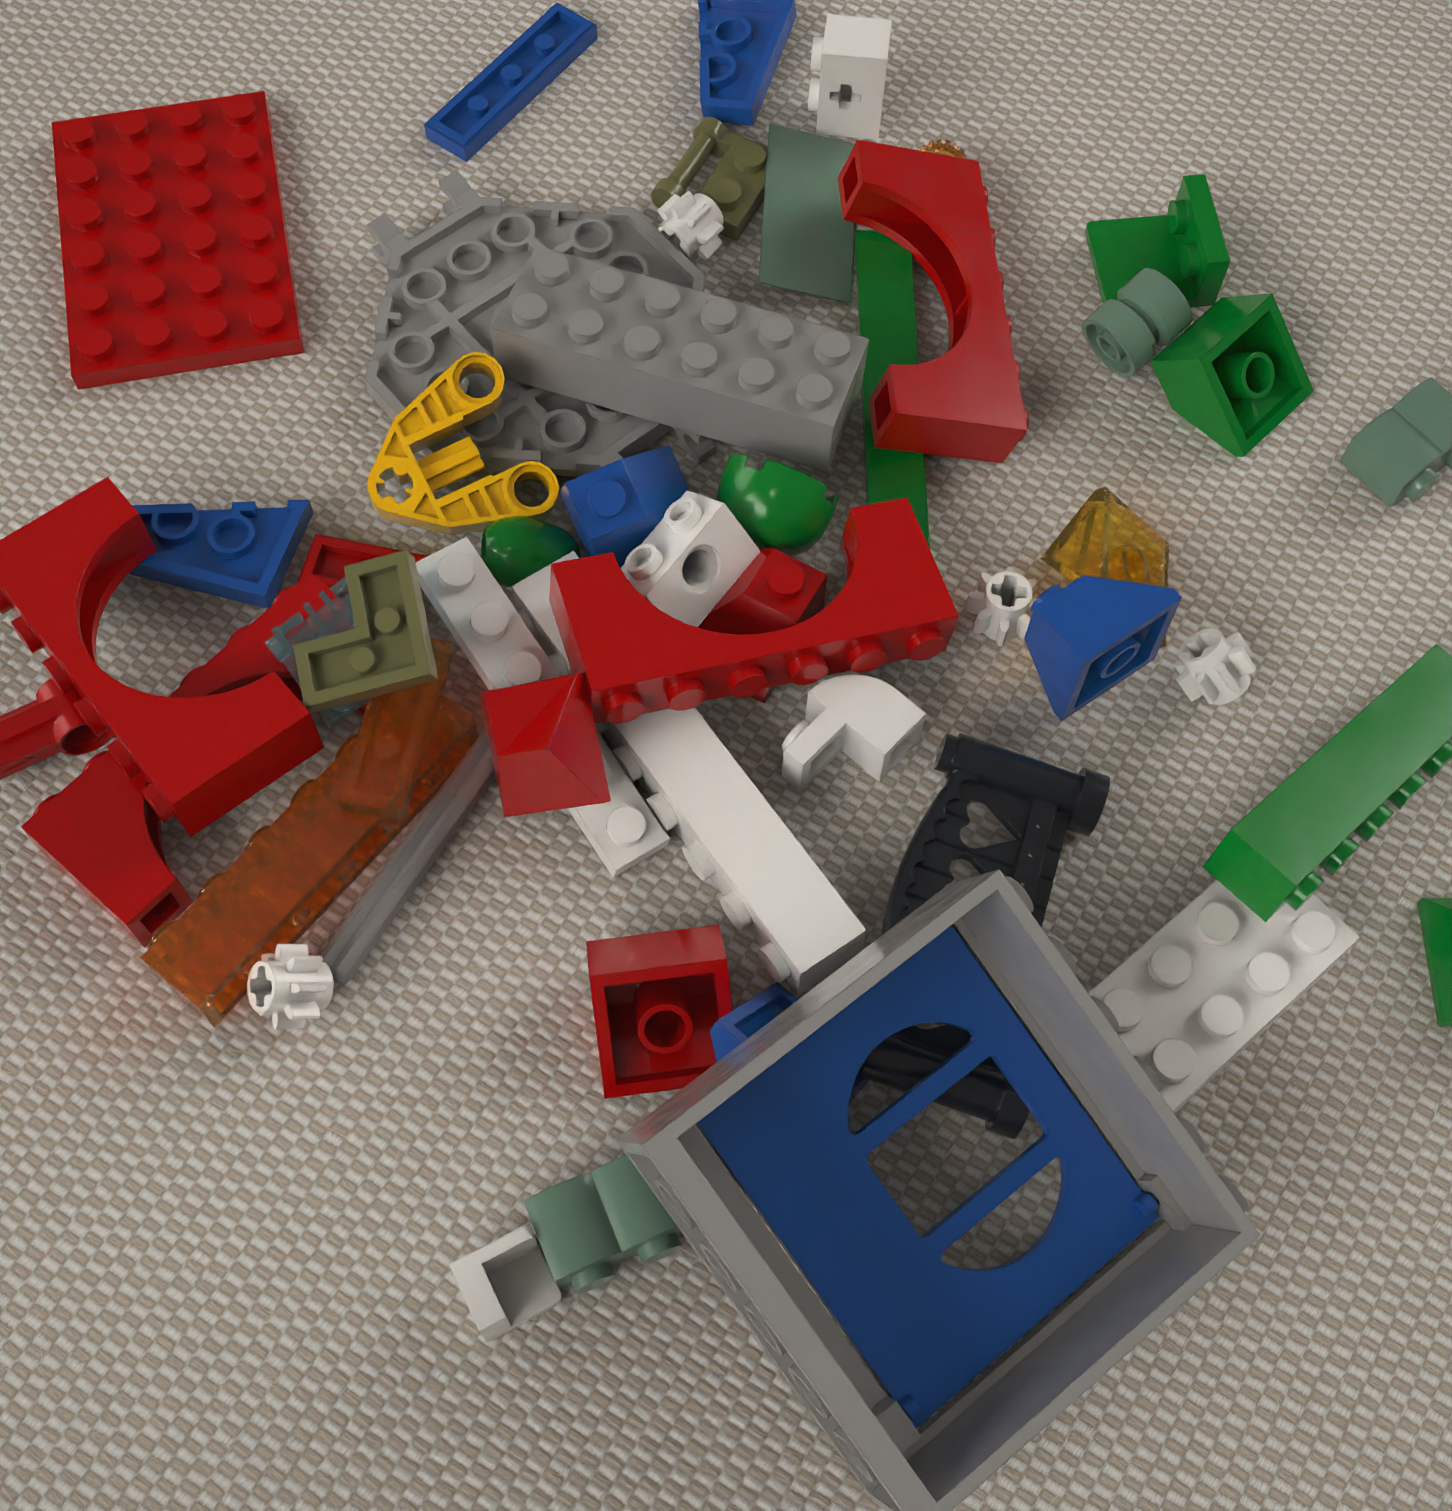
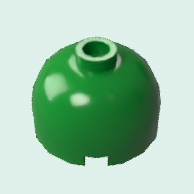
[716,454,839,557]

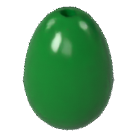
[481,516,580,587]

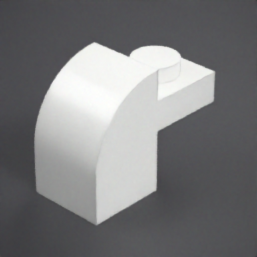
[782,674,926,792]

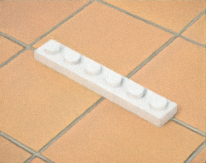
[416,536,670,878]

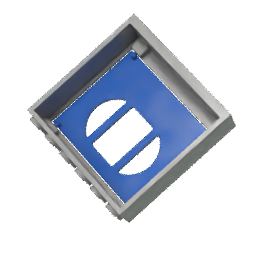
[616,869,1260,1511]

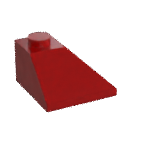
[698,548,827,704]

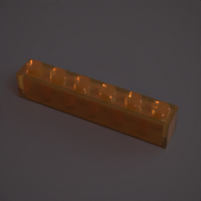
[140,683,479,1028]

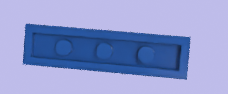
[424,3,598,162]

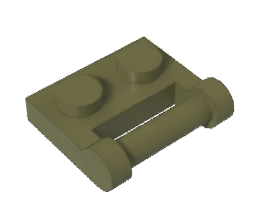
[651,116,768,241]

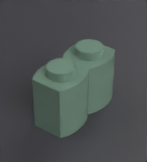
[1340,377,1452,507]
[524,1155,683,1294]

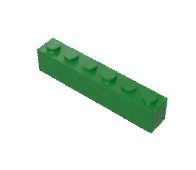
[1202,644,1452,922]

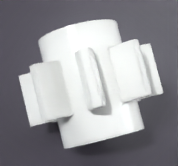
[657,191,724,263]
[965,567,1037,646]
[1174,628,1256,705]
[247,944,334,1029]

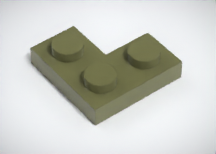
[293,550,439,713]

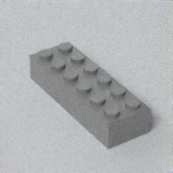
[491,245,869,472]

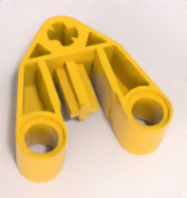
[367,352,559,535]

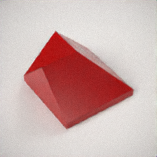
[479,672,611,817]

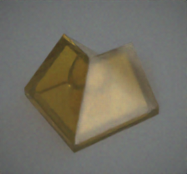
[1040,486,1169,648]

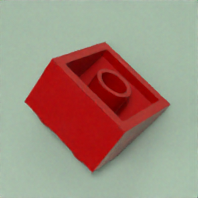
[586,924,732,1099]

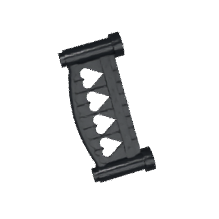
[858,733,1110,1139]

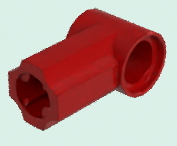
[0,679,112,780]

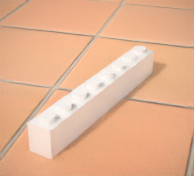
[511,551,867,995]

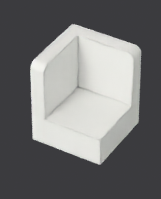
[449,1224,562,1342]

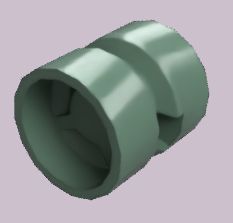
[1082,268,1193,378]

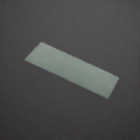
[759,124,855,303]

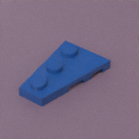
[698,0,797,126]
[129,500,313,609]

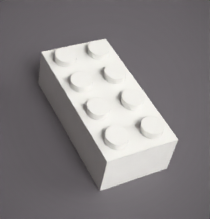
[1088,880,1360,1114]

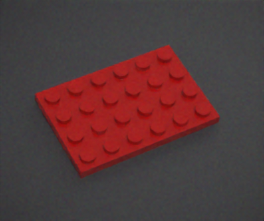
[51,91,304,390]

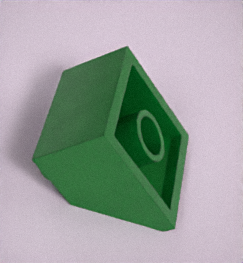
[1150,293,1314,457]

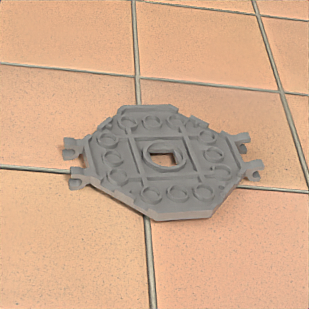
[365,171,716,477]

